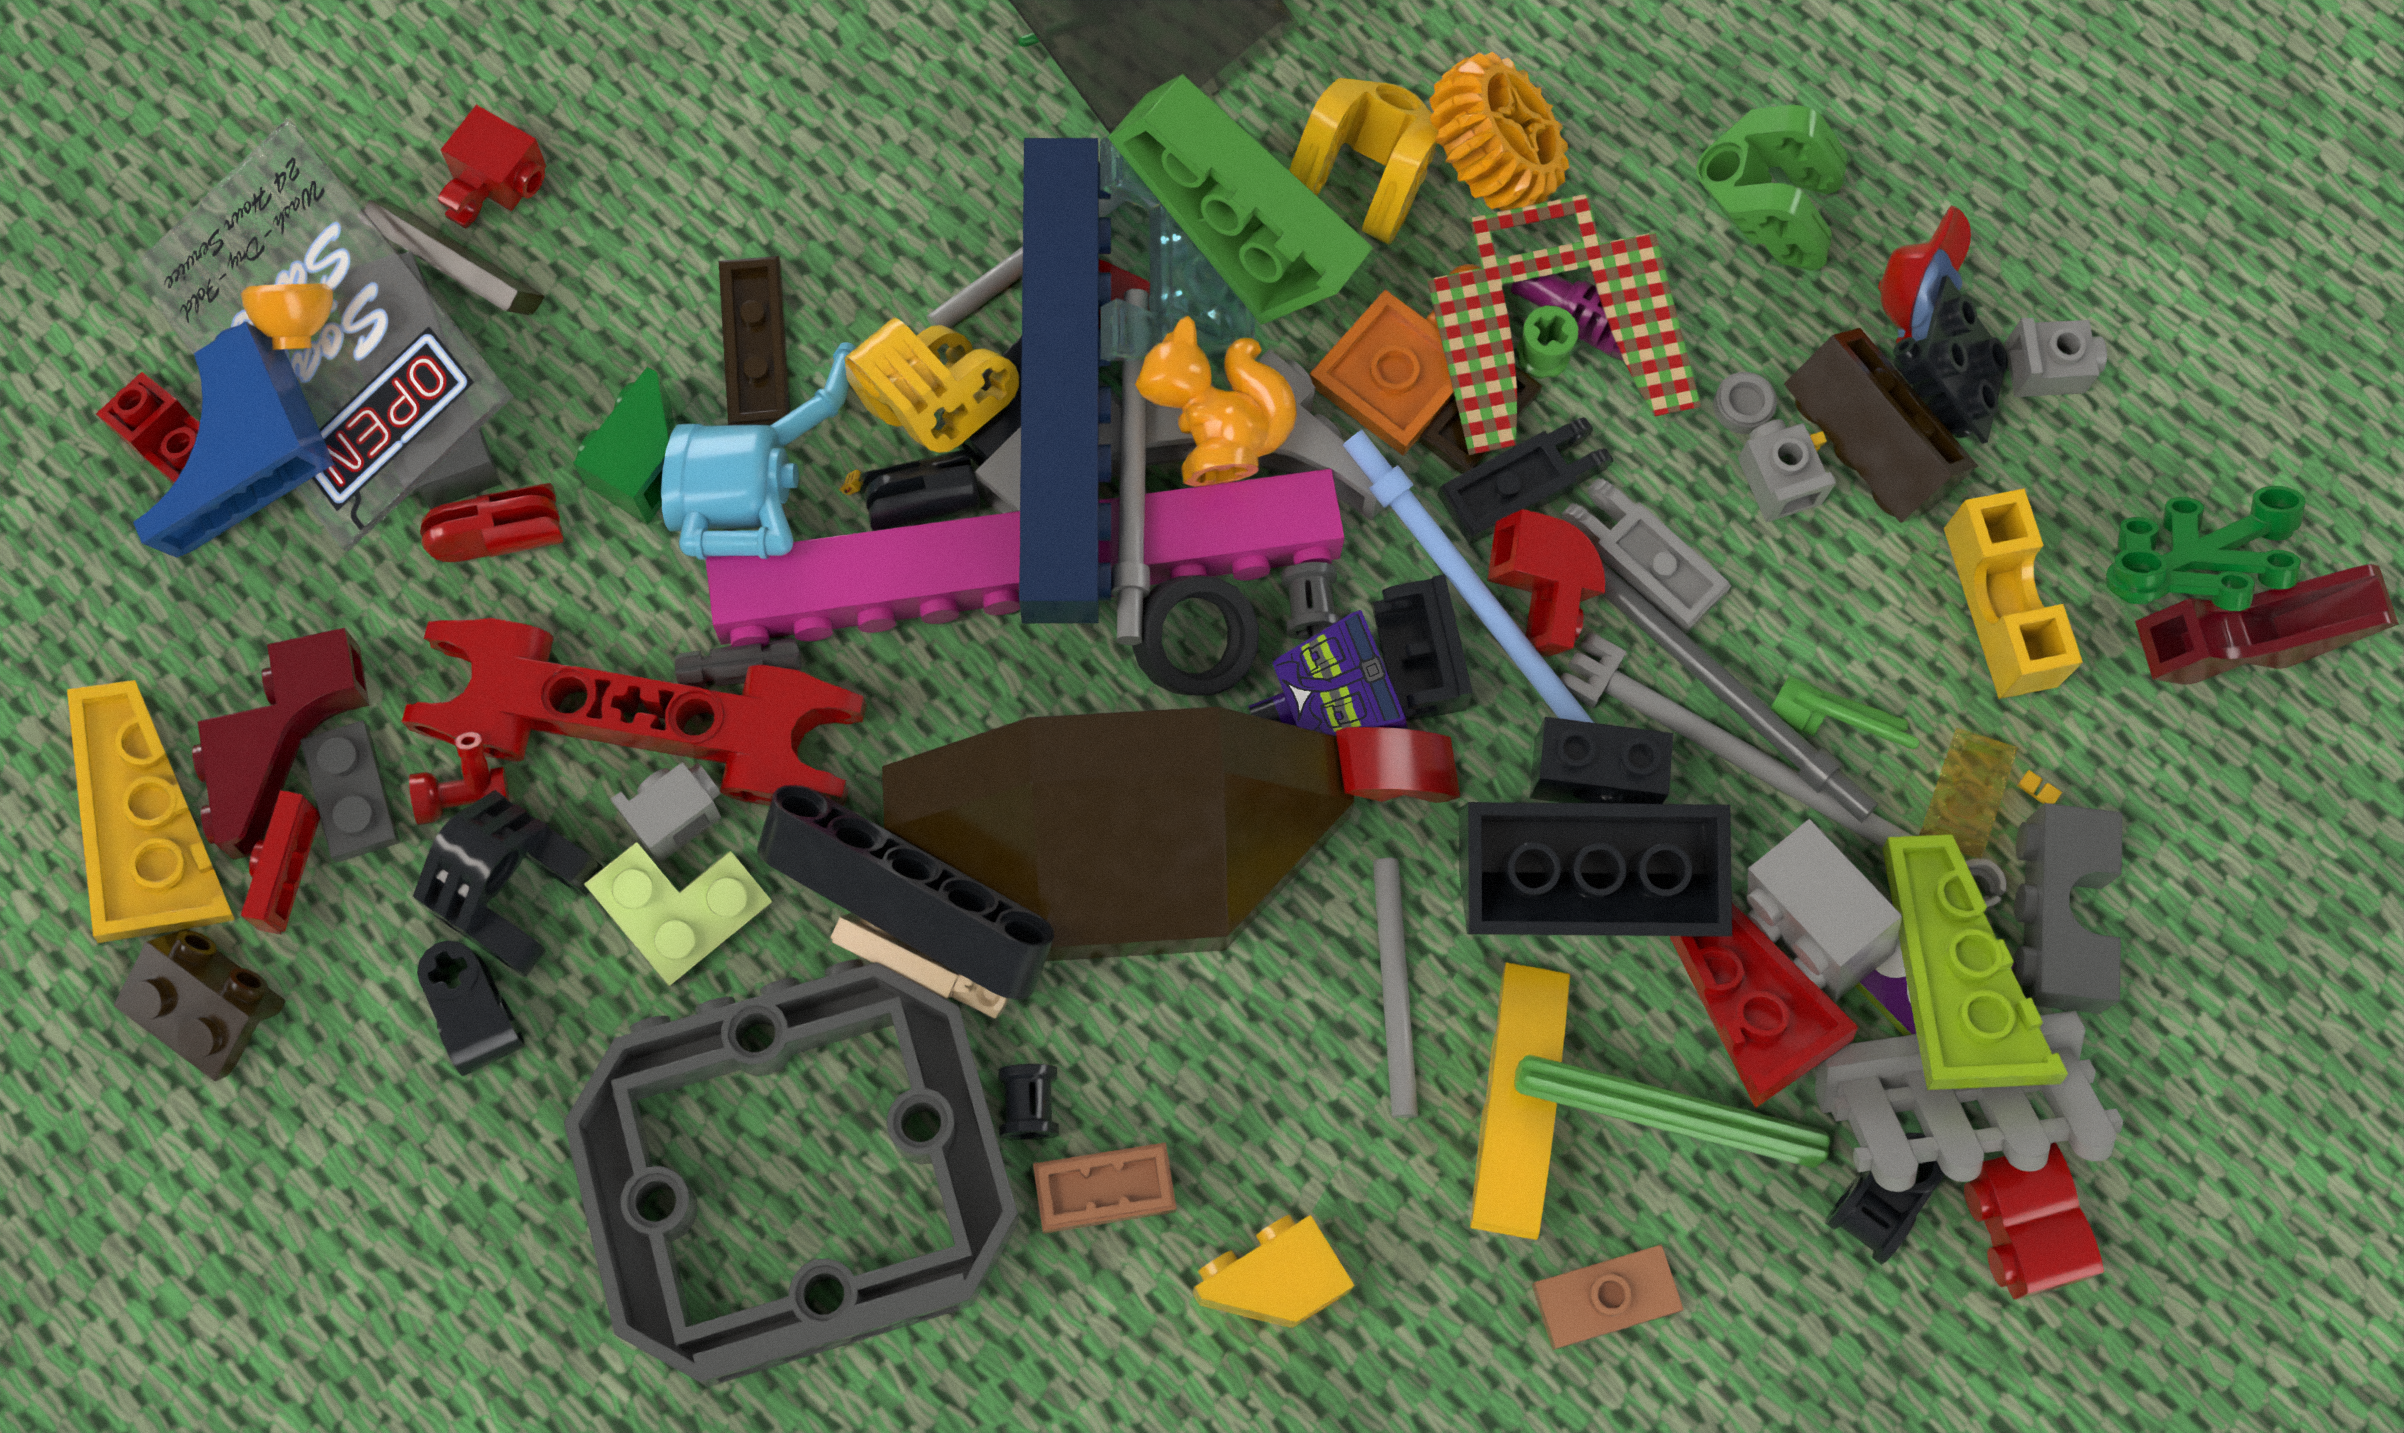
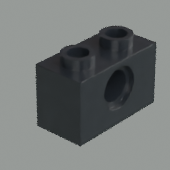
[1529,717,1674,804]

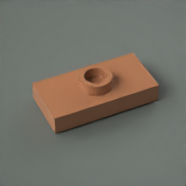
[1033,1142,1177,1234]
[1532,1244,1684,1350]

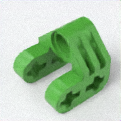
[1696,105,1848,271]

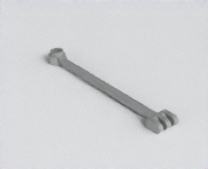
[1560,633,2007,912]

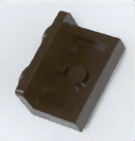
[113,929,285,1081]

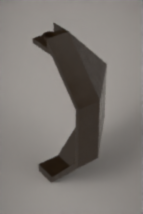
[882,707,1355,962]

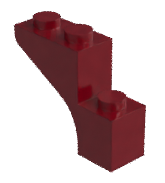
[2135,564,2399,685]
[192,628,370,860]

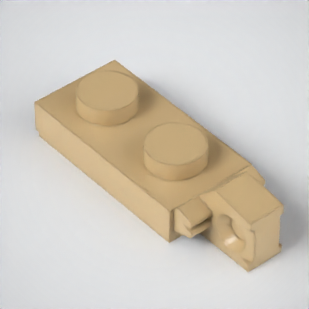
[830,913,1009,1018]

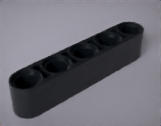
[757,785,1055,999]

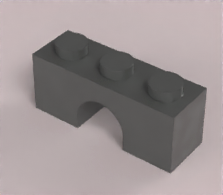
[2012,803,2122,1014]

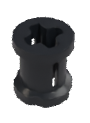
[998,1064,1059,1140]

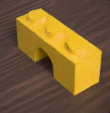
[1943,488,2083,699]

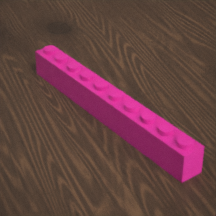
[706,469,1345,647]

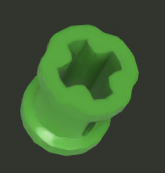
[1516,306,1578,379]

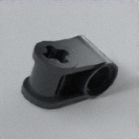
[417,940,525,1077]
[1825,1132,1944,1265]

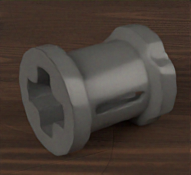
[1281,562,1342,640]

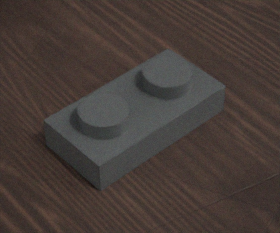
[300,720,400,863]

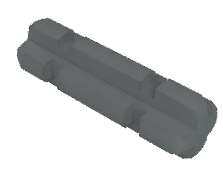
[675,638,802,688]

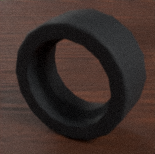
[1132,576,1259,696]

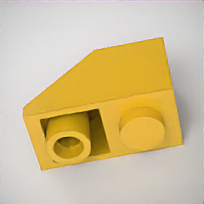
[1193,1214,1355,1328]

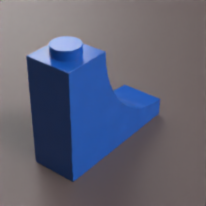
[133,321,334,558]

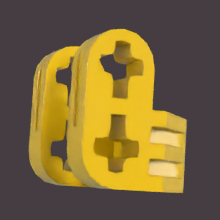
[1289,78,1439,245]
[845,317,1019,453]

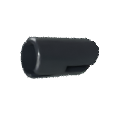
[860,450,981,531]

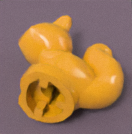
[1135,316,1297,487]

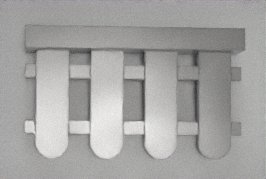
[1815,1011,2123,1192]

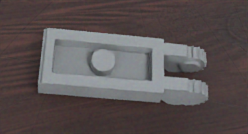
[1561,478,1731,634]

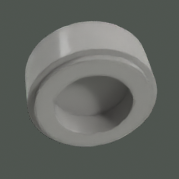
[1713,372,1777,434]

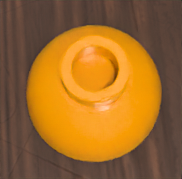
[241,283,333,350]

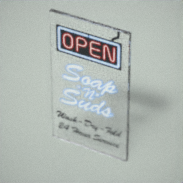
[129,119,514,552]

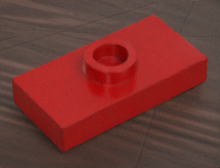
[241,790,320,935]

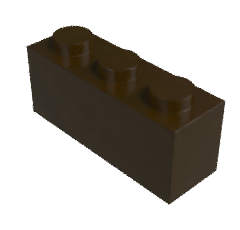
[1784,328,1978,523]

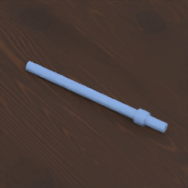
[1342,430,1594,723]

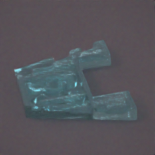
[1100,135,1255,361]

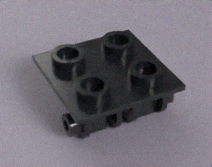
[1893,275,2008,444]

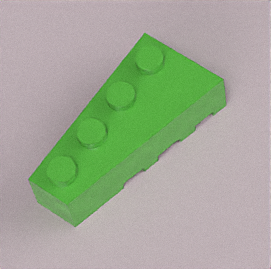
[1107,74,1373,325]

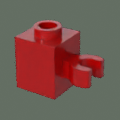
[437,104,547,229]

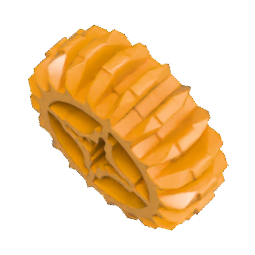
[1429,52,1570,211]

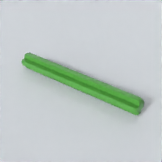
[1514,1055,1830,1168]

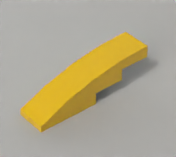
[1470,962,1570,1240]

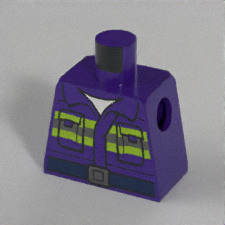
[1248,610,1408,736]

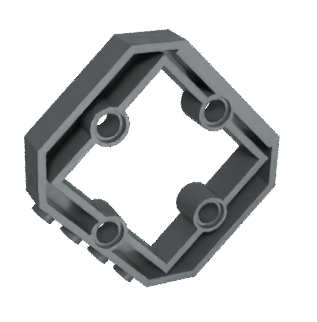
[564,959,1019,1387]

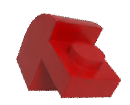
[1487,509,1605,657]

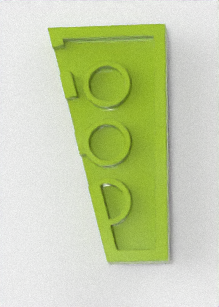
[1882,834,2068,1090]

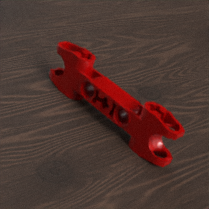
[402,618,867,806]

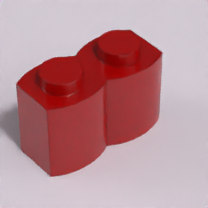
[1964,1142,2104,1300]

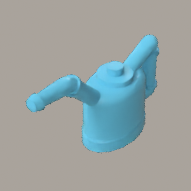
[661,342,856,560]

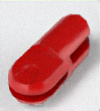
[420,483,564,562]

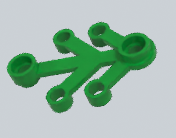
[2105,486,2306,611]

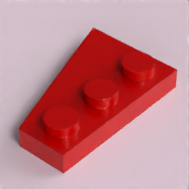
[1670,903,1858,1108]

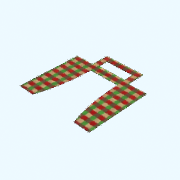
[1427,194,1701,455]

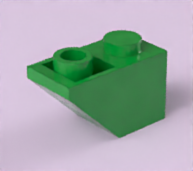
[573,366,675,525]

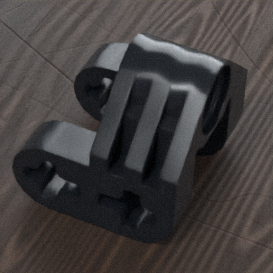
[413,790,604,977]

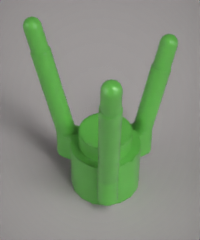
[1770,674,1920,749]

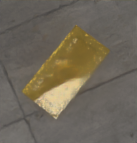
[1919,727,2018,859]

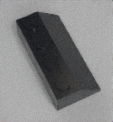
[1459,802,1732,937]

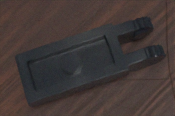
[1437,417,1614,545]

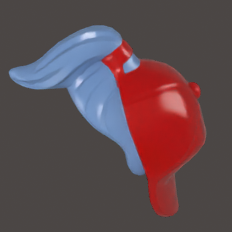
[1878,205,1971,344]

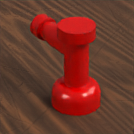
[409,732,510,825]

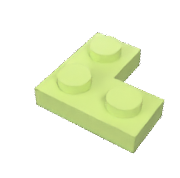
[584,842,772,986]

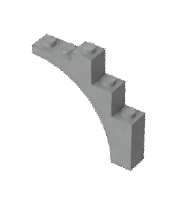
[975,349,1383,521]

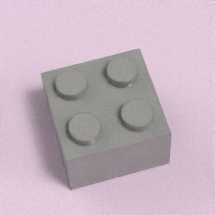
[1746,819,1902,1002]

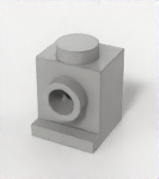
[2005,317,2107,397]
[1738,419,1836,523]
[611,762,721,864]

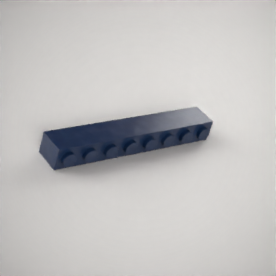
[1019,138,1111,624]

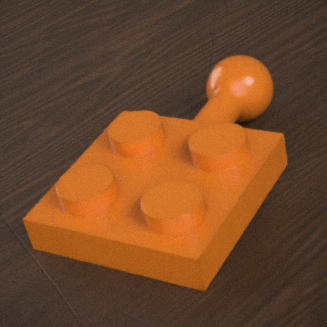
[1309,264,1481,456]

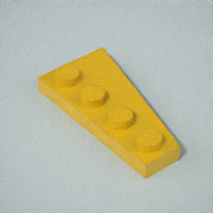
[67,680,235,943]

